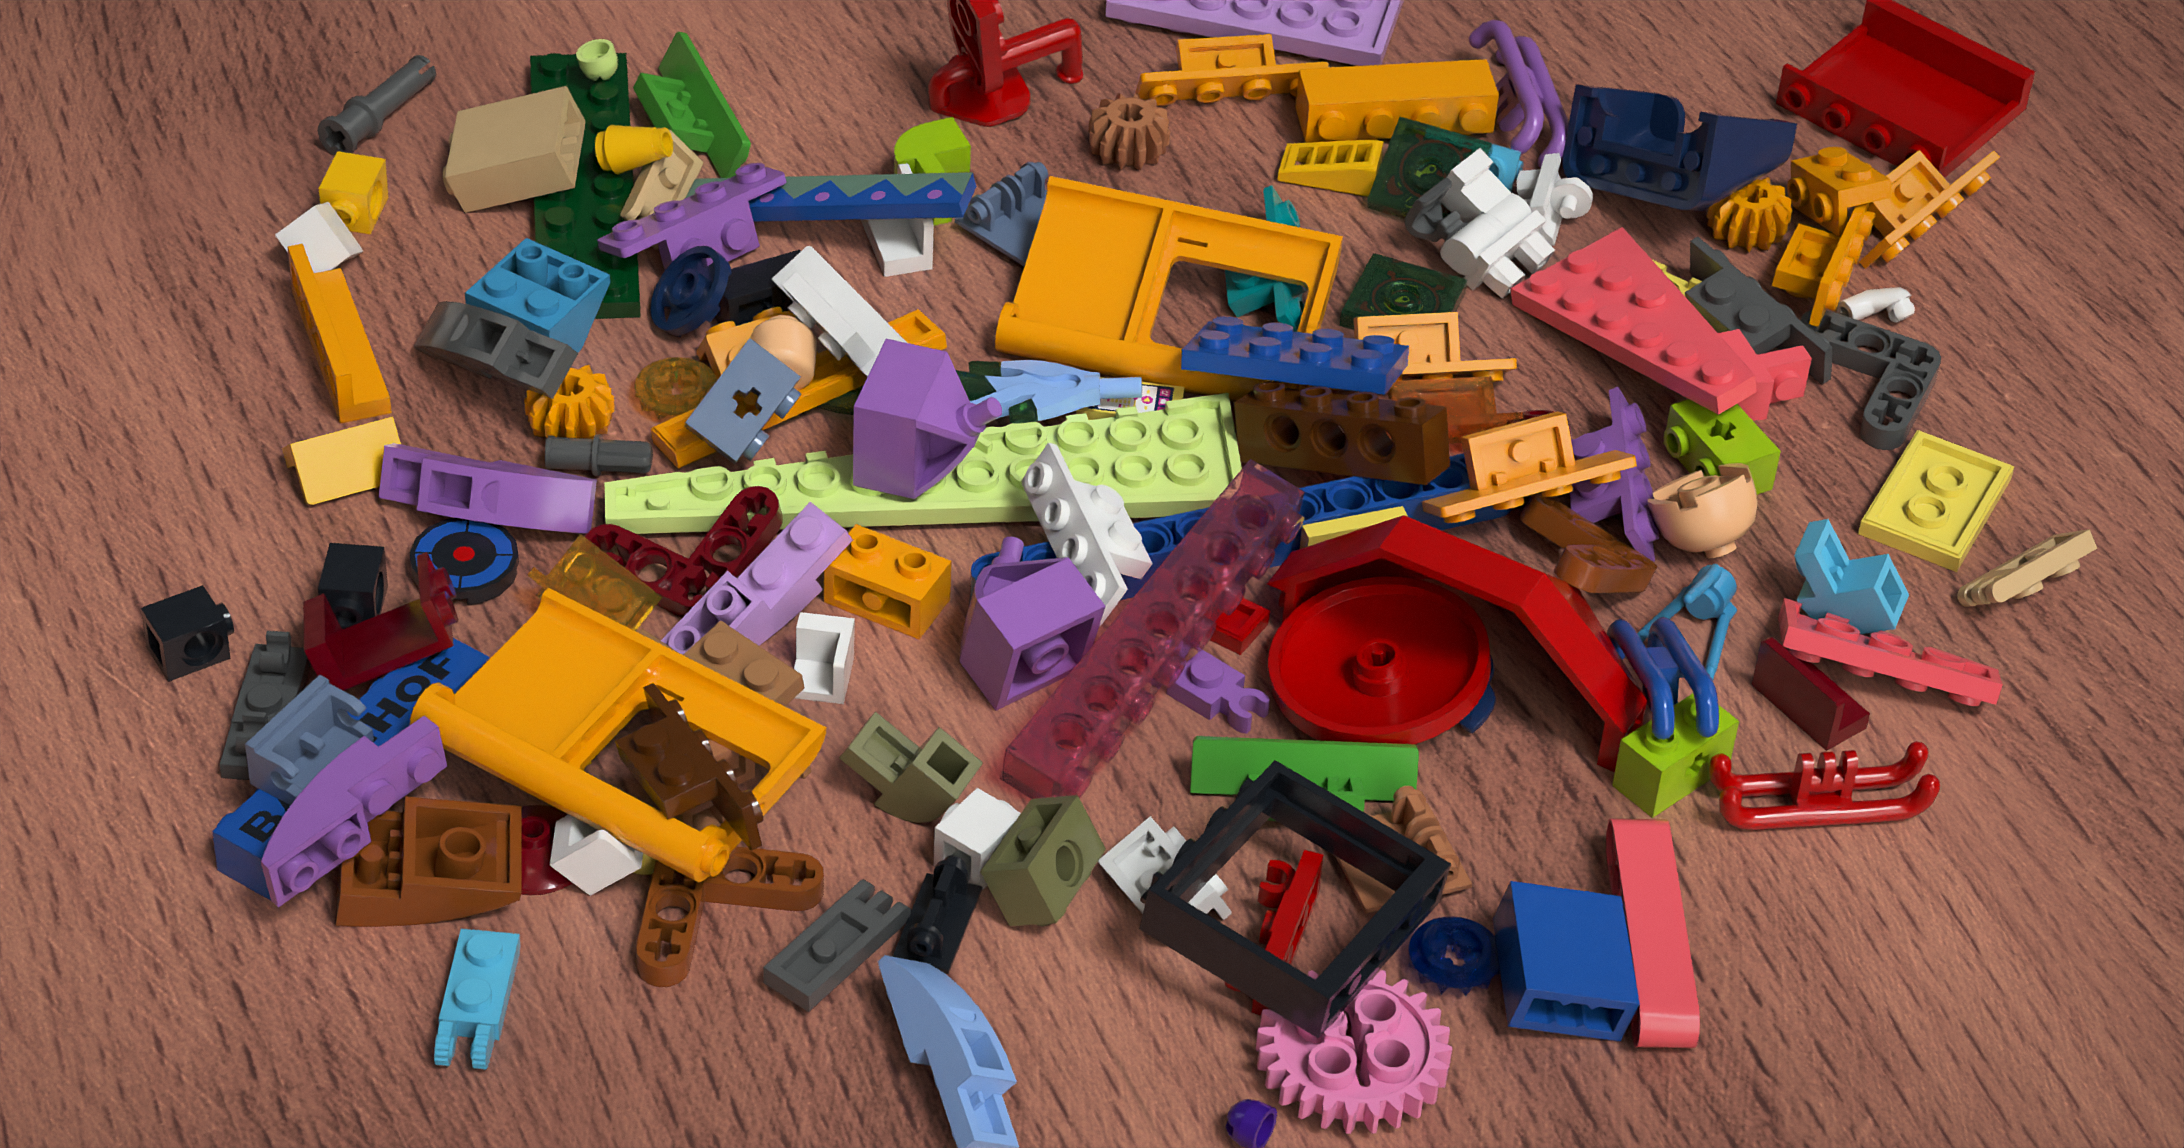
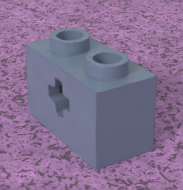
[684,338,802,465]

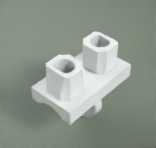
[1516,153,1593,246]

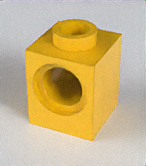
[319,151,389,235]

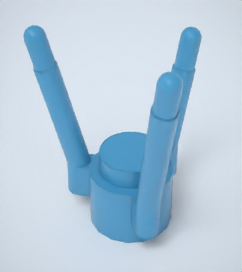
[1637,564,1737,680]

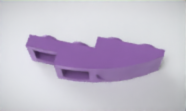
[379,443,597,534]
[261,716,447,907]

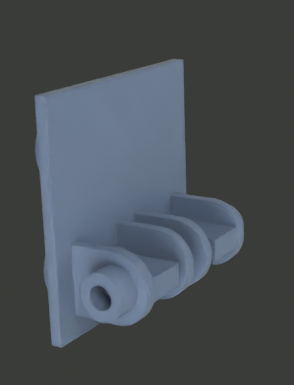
[955,162,1048,267]

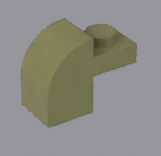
[839,712,983,823]

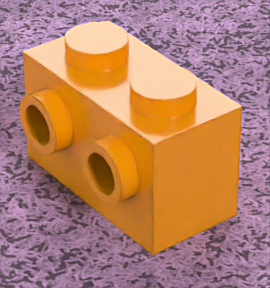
[824,524,952,640]

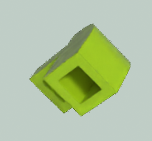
[894,117,971,226]

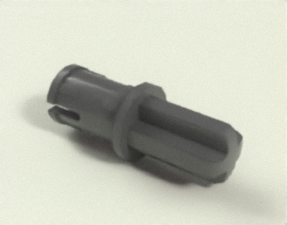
[545,434,653,476]

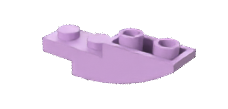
[661,502,853,655]

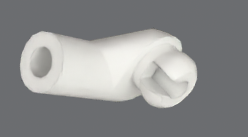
[1836,287,1915,323]

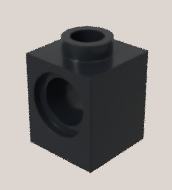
[318,543,388,629]
[141,585,234,682]

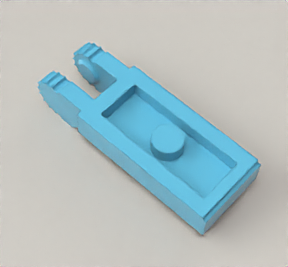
[434,929,521,1070]

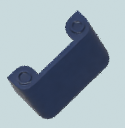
[1563,84,1797,211]

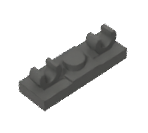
[219,630,311,780]

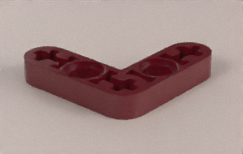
[582,486,783,618]

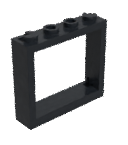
[1139,760,1451,1038]

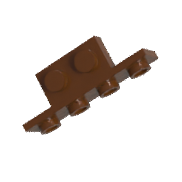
[615,683,764,851]

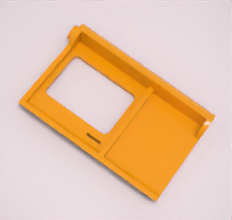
[995,176,1343,402]
[410,588,827,882]

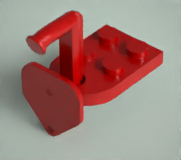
[928,0,1084,127]

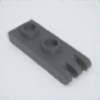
[763,879,911,1012]

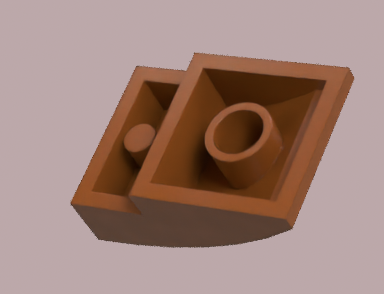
[336,797,521,927]

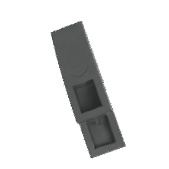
[413,301,578,399]

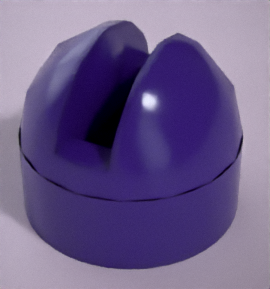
[1226,1099,1277,1148]

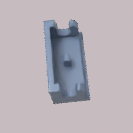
[245,675,374,805]

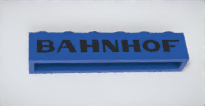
[212,638,490,901]

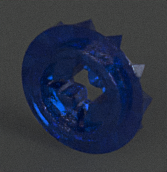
[1409,916,1500,997]

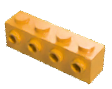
[1295,59,1499,143]

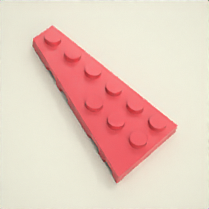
[1510,227,1757,415]

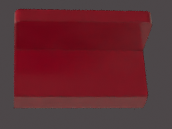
[1752,637,1870,751]

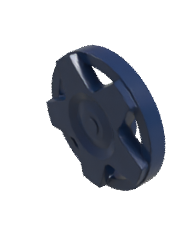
[651,246,732,338]

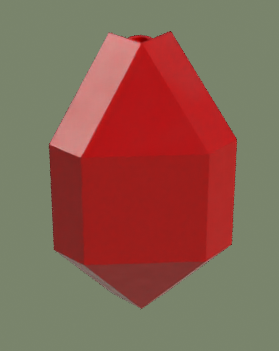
[1267,515,1647,772]

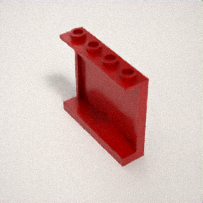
[1776,0,2035,178]

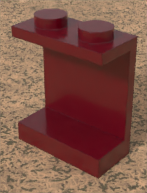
[303,552,458,691]

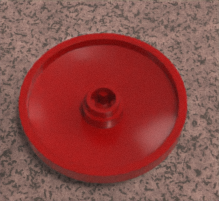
[1268,577,1491,744]

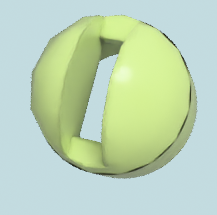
[576,39,618,81]

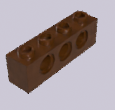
[1234,381,1450,485]

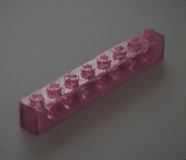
[1000,459,1305,799]

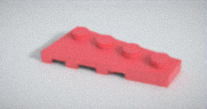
[1778,598,2003,706]

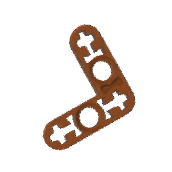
[1519,493,1657,593]
[636,846,824,987]

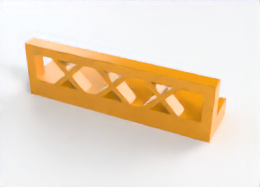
[287,244,392,424]

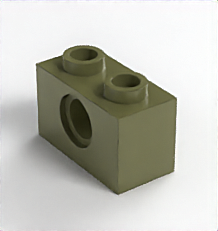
[980,795,1106,926]

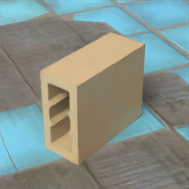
[443,86,586,213]

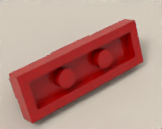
[1225,849,1324,1015]

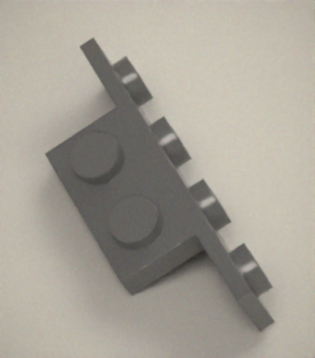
[1685,236,1833,385]

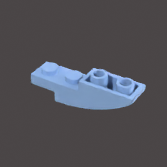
[878,955,1019,1148]

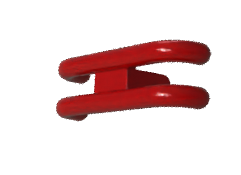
[1709,741,1940,830]

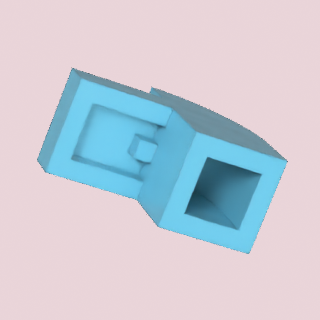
[1794,519,1909,634]

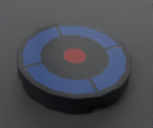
[409,518,519,605]

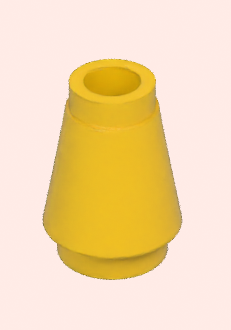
[595,125,673,174]

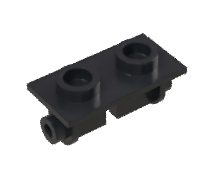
[893,856,982,974]

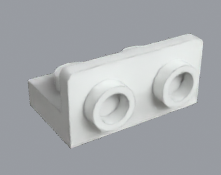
[1098,816,1232,920]

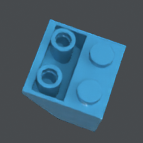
[465,238,610,353]

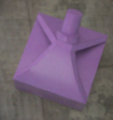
[853,339,1002,499]
[959,537,1106,711]

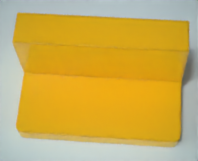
[282,417,401,505]

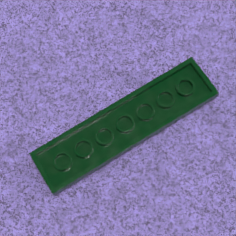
[530,53,641,319]

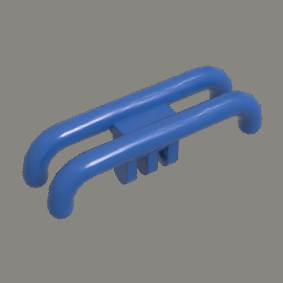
[1606,617,1719,740]

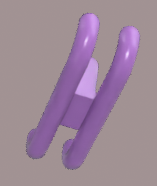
[1469,20,1569,168]

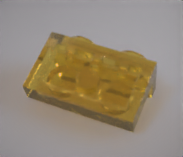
[527,534,662,631]

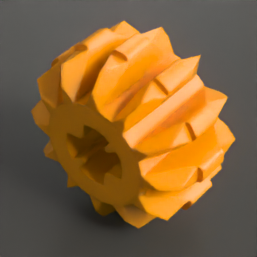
[1707,177,1792,252]
[524,365,615,439]

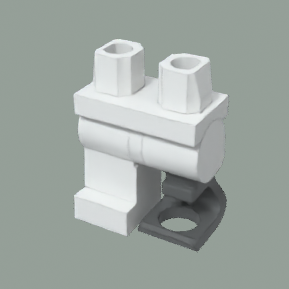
[1405,148,1555,299]

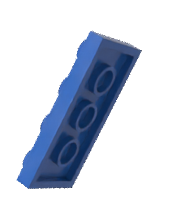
[1181,317,1409,395]

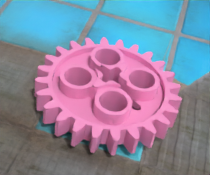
[1256,970,1452,1134]

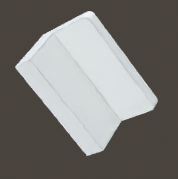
[861,163,934,277]

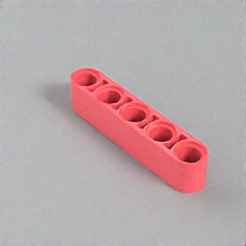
[1606,819,1700,1048]

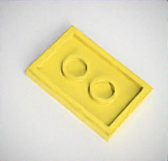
[1858,430,2014,572]

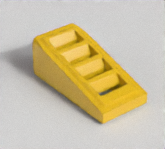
[1277,140,1384,197]

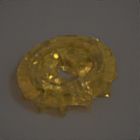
[635,357,718,420]

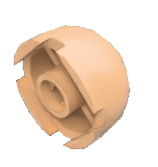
[1647,463,1758,558]

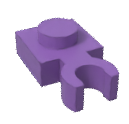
[1166,650,1270,734]

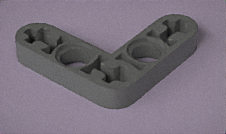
[1800,310,1941,450]

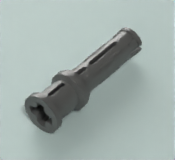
[317,55,436,156]

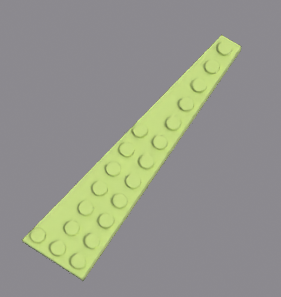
[604,393,1247,534]

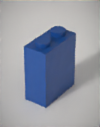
[1493,881,1640,1041]

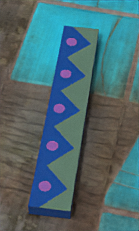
[686,172,977,222]

